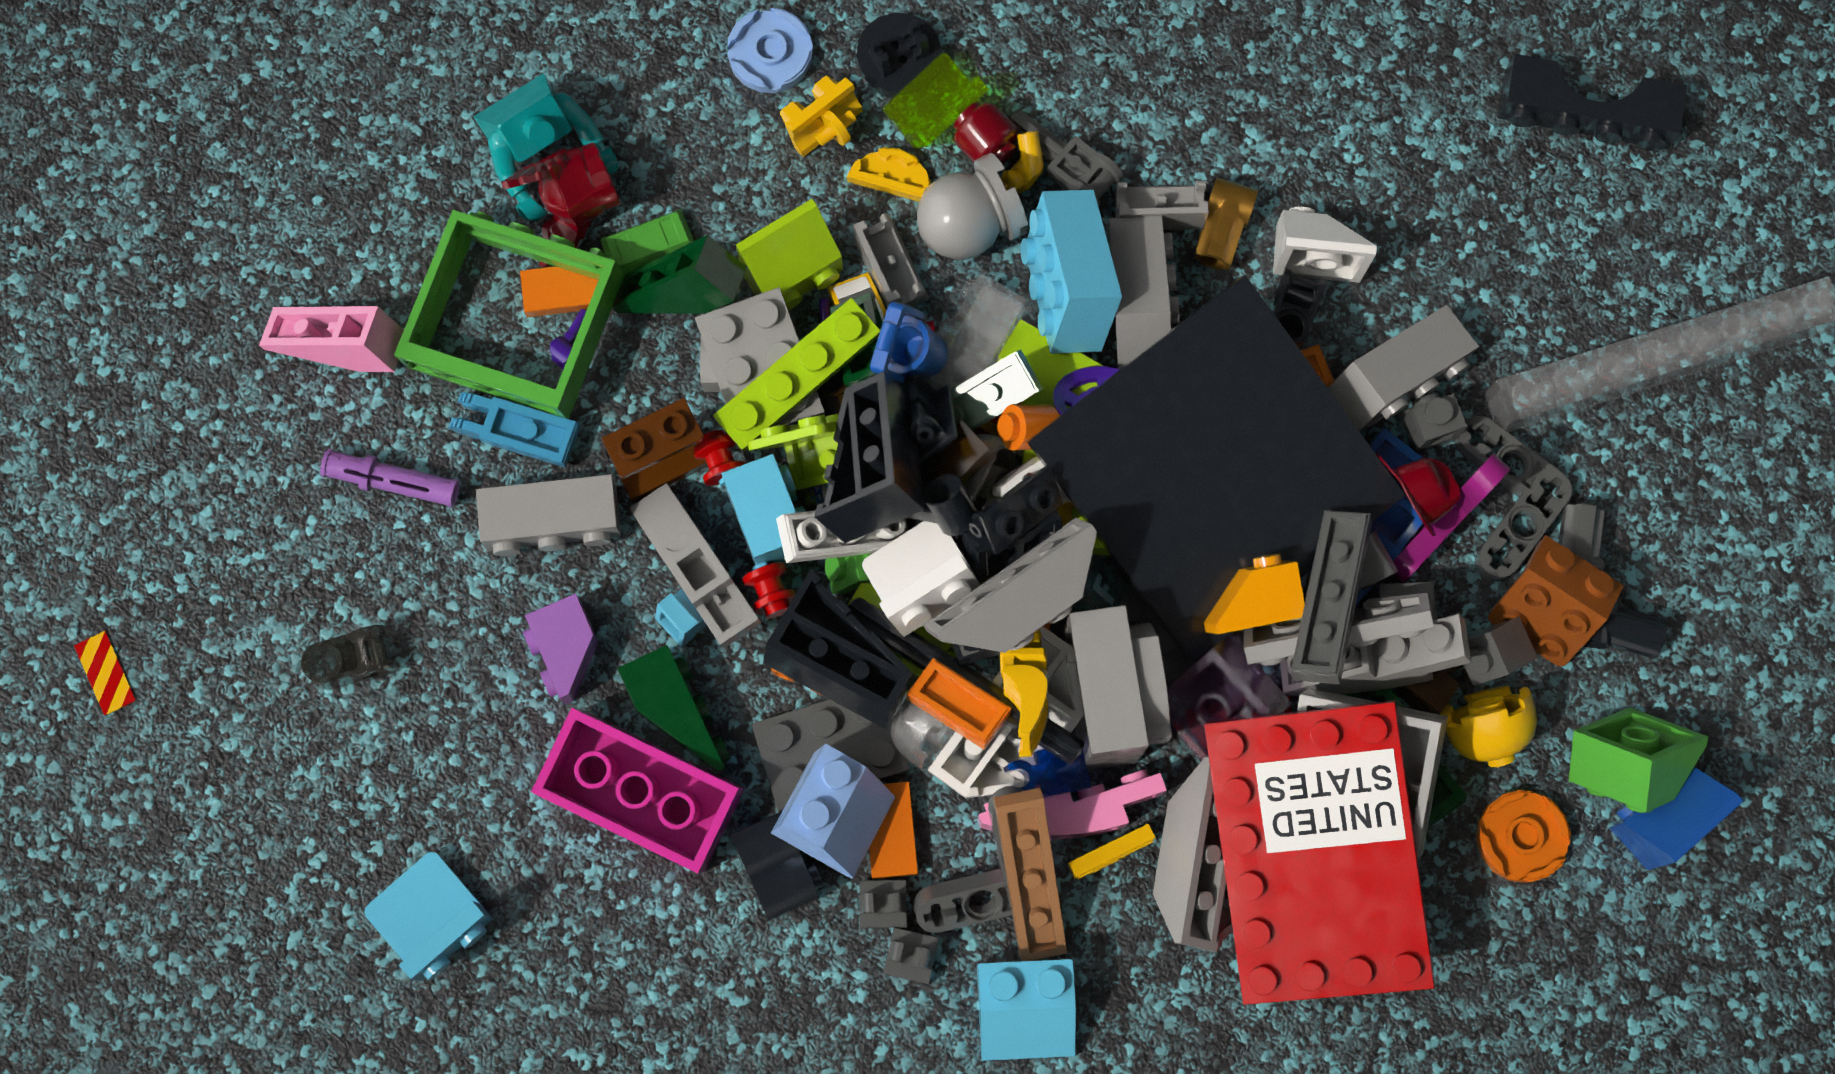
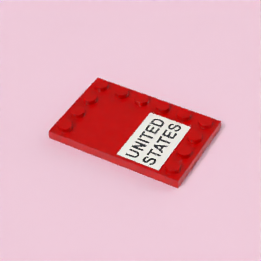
[1204,700,1435,1005]

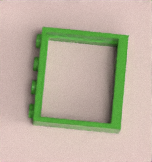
[394,210,625,419]

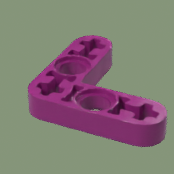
[1393,453,1511,583]

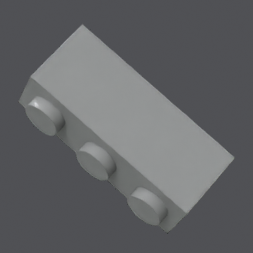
[476,474,621,556]

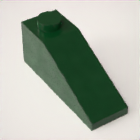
[612,235,747,314]

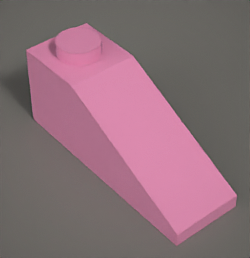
[259,306,404,372]

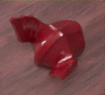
[501,142,621,268]

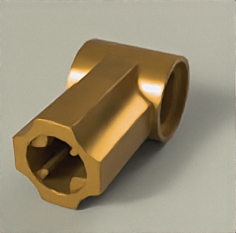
[1194,177,1258,270]

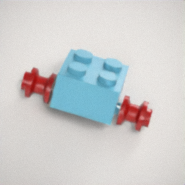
[693,430,805,619]

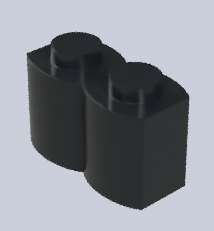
[731,812,824,922]

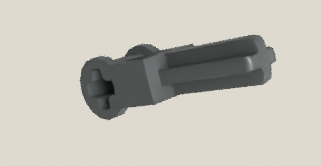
[1010,111,1124,207]

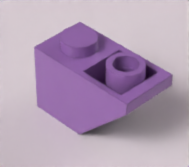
[523,593,599,705]

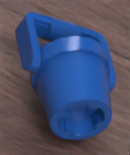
[870,302,948,383]

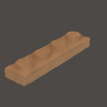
[993,788,1067,961]

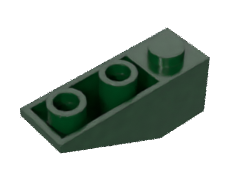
[617,645,731,777]

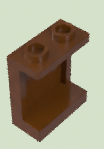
[601,398,708,503]

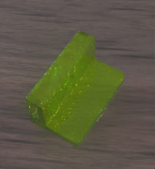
[883,53,989,149]

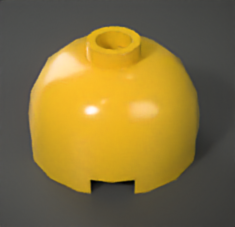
[1440,686,1537,767]

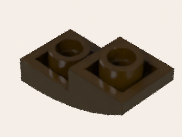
[920,420,995,485]

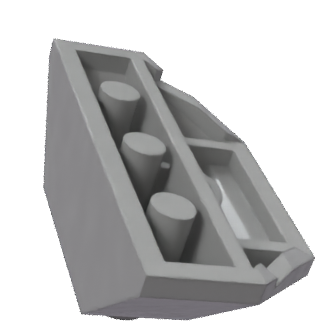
[923,518,1097,653]
[1153,757,1233,952]

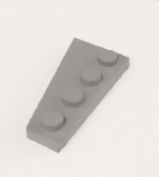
[1244,593,1434,665]

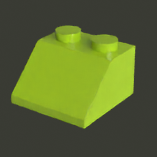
[736,199,843,311]

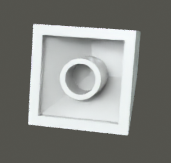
[1273,207,1377,283]

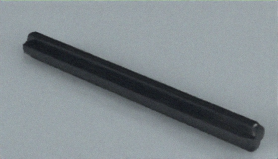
[848,597,1084,764]

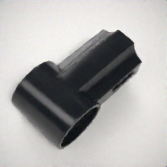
[907,474,978,536]
[1584,601,1668,659]

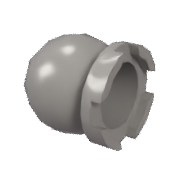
[916,153,1028,261]

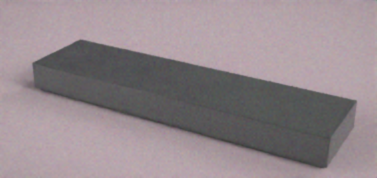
[1291,510,1372,684]

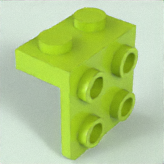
[747,414,839,490]

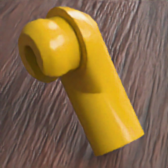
[1001,131,1044,193]

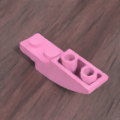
[978,769,1167,840]

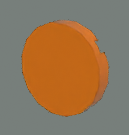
[1476,790,1571,883]

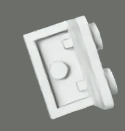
[862,521,981,637]

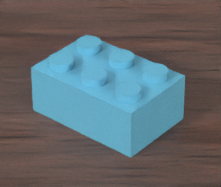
[1021,190,1122,354]

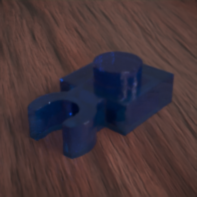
[1003,749,1091,798]

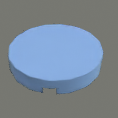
[727,8,813,93]

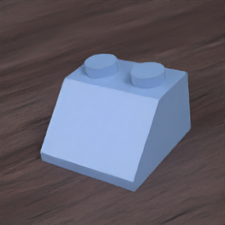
[771,743,895,879]

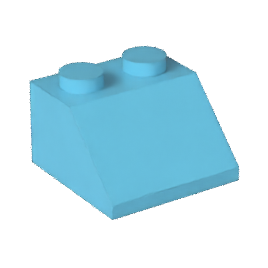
[976,959,1076,1061]

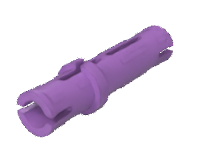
[320,449,460,508]

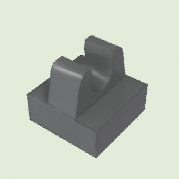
[860,880,907,929]
[883,928,939,985]

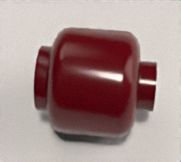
[953,102,1018,165]

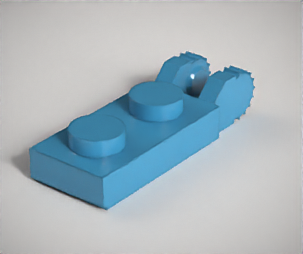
[448,392,580,468]

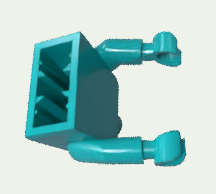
[473,73,619,221]

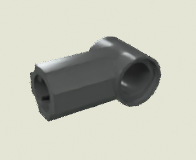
[1558,504,1605,572]

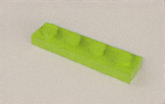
[713,298,880,452]

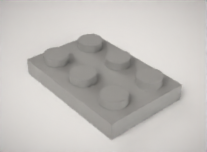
[695,287,825,426]

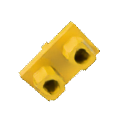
[780,76,863,157]

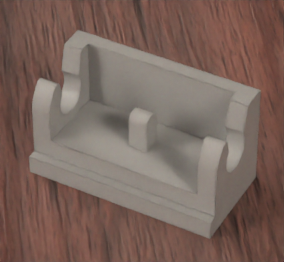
[1114,180,1209,230]
[853,213,929,311]

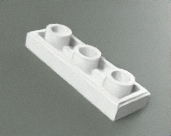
[776,511,909,563]

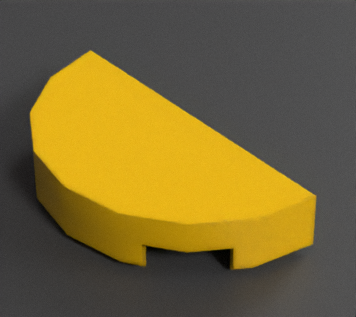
[847,147,932,202]
[1068,824,1156,880]

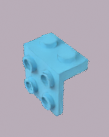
[364,852,493,981]

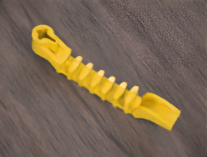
[1000,502,1074,757]

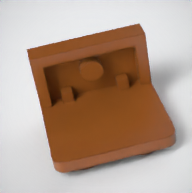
[1488,535,1624,666]

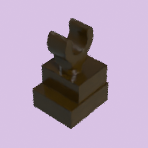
[1394,665,1464,714]

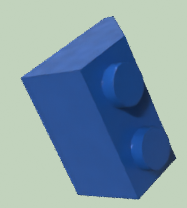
[1610,767,1743,870]

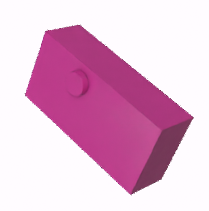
[531,708,745,874]

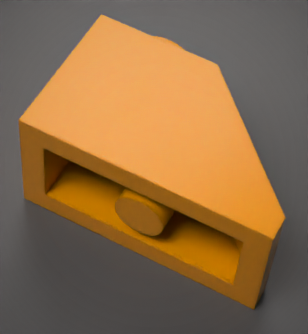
[1203,554,1305,634]

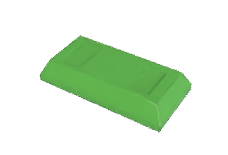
[600,209,694,274]

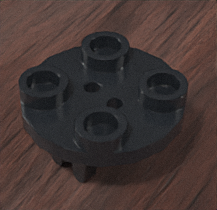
[856,12,942,98]

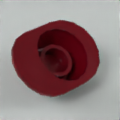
[1375,451,1462,536]

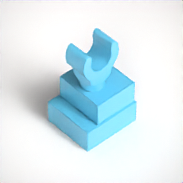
[655,589,707,648]

